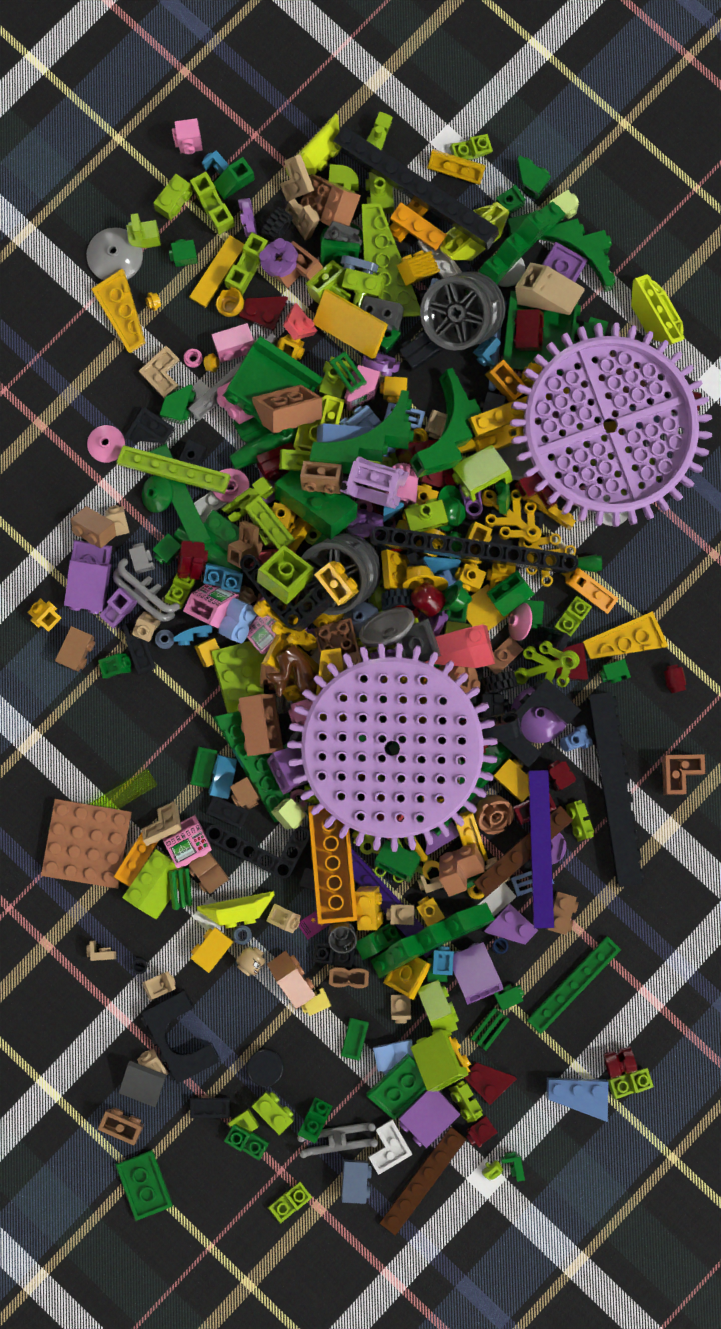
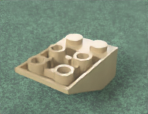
[515,263,584,315]

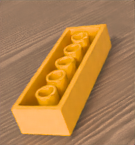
[308,805,357,924]

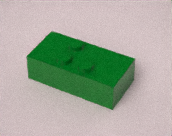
[275,470,358,540]

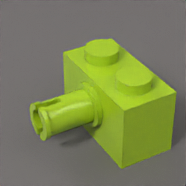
[365,172,394,214]
[305,260,351,304]
[342,268,386,308]
[317,357,352,399]
[404,498,448,532]

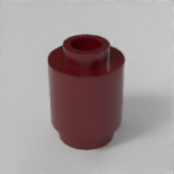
[664,664,687,693]

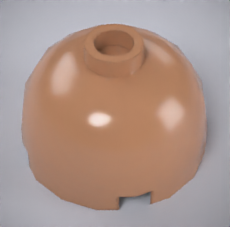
[474,795,514,834]

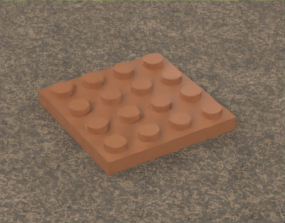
[41,799,132,889]

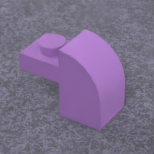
[99,587,137,628]

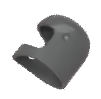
[328,922,357,953]

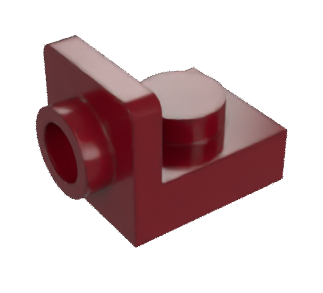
[467,1116,498,1148]

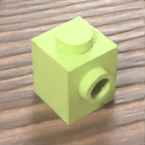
[549,190,579,223]
[271,798,306,829]

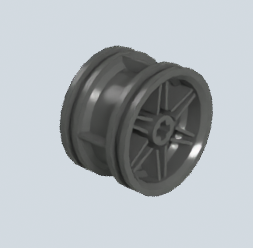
[420,271,505,351]
[300,533,382,615]

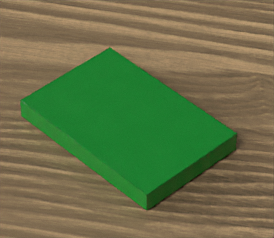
[366,1053,427,1120]
[115,1149,173,1221]

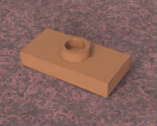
[486,636,524,674]

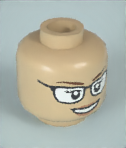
[237,947,265,976]

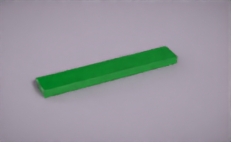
[149,444,211,544]
[526,936,621,1034]

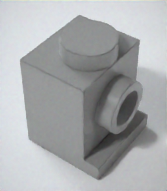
[129,543,155,574]

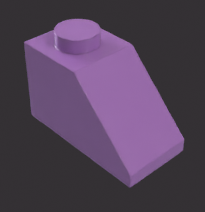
[425,822,459,855]

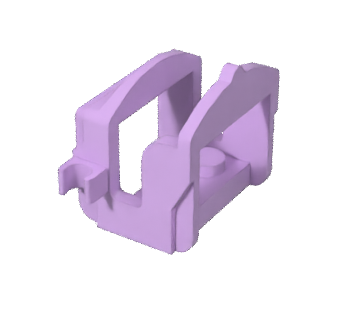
[340,456,409,509]

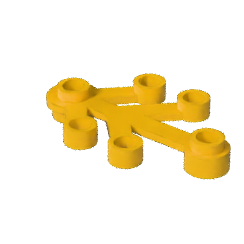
[481,490,542,543]
[518,533,581,587]
[253,600,317,651]

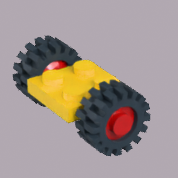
[377,534,416,611]

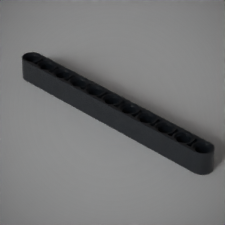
[369,526,578,574]

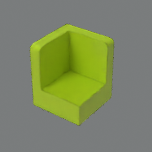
[228,1108,259,1131]

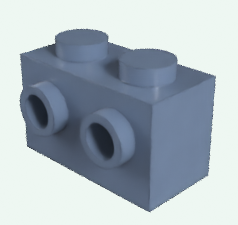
[341,1159,372,1204]

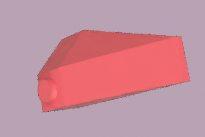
[425,624,495,668]

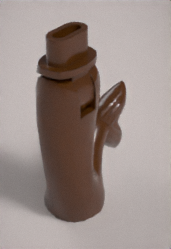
[266,643,317,701]

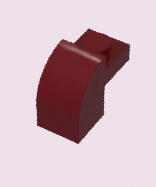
[515,473,558,510]

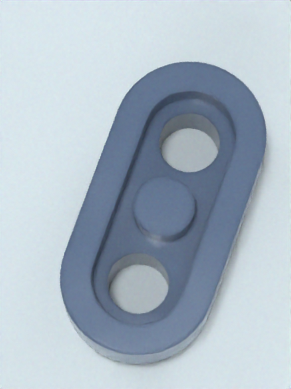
[341,255,379,274]

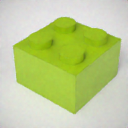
[257,545,314,605]

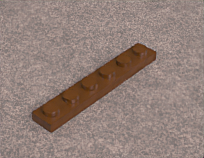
[473,806,573,897]
[380,1126,467,1236]

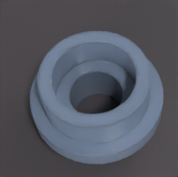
[155,630,174,649]
[232,925,252,945]

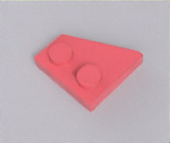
[283,303,318,340]

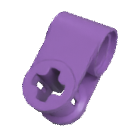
[459,485,482,520]

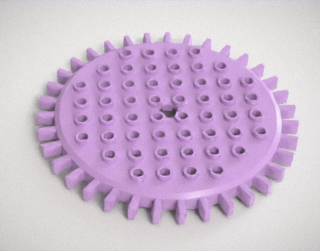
[510,323,712,527]
[287,643,498,852]

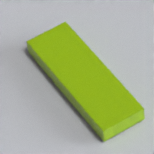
[244,495,295,550]

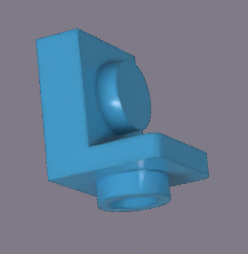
[202,150,229,174]
[473,336,501,367]
[433,946,454,975]

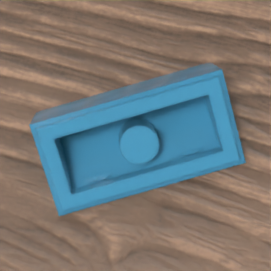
[383,502,404,523]
[423,556,461,577]

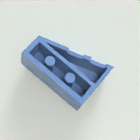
[546,1077,608,1122]

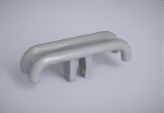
[113,558,180,622]
[297,1123,378,1158]

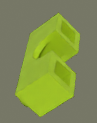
[190,172,235,235]
[224,232,269,296]

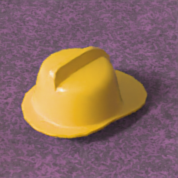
[402,566,448,591]

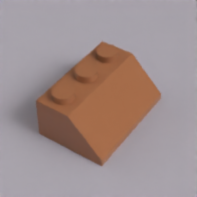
[252,385,322,433]
[238,694,283,756]

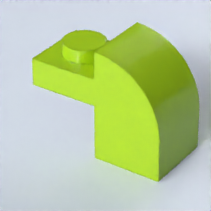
[329,164,359,192]
[126,213,161,248]

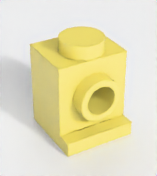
[301,987,331,1016]

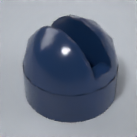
[492,938,508,954]

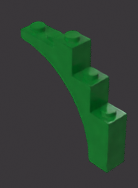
[465,201,566,304]
[506,210,615,292]
[409,368,482,478]
[310,390,414,474]
[371,902,495,978]

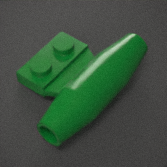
[229,417,298,470]
[173,510,243,573]

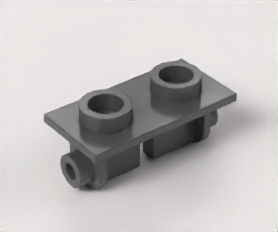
[323,221,362,246]

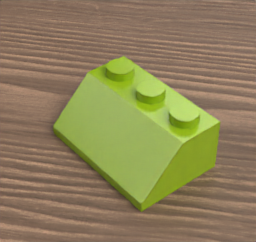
[122,849,183,920]

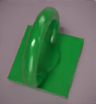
[320,223,363,271]

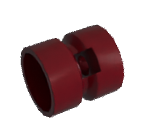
[603,1046,637,1079]

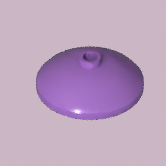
[511,687,566,743]

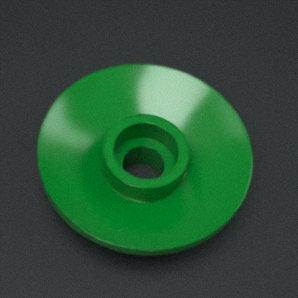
[142,475,173,513]

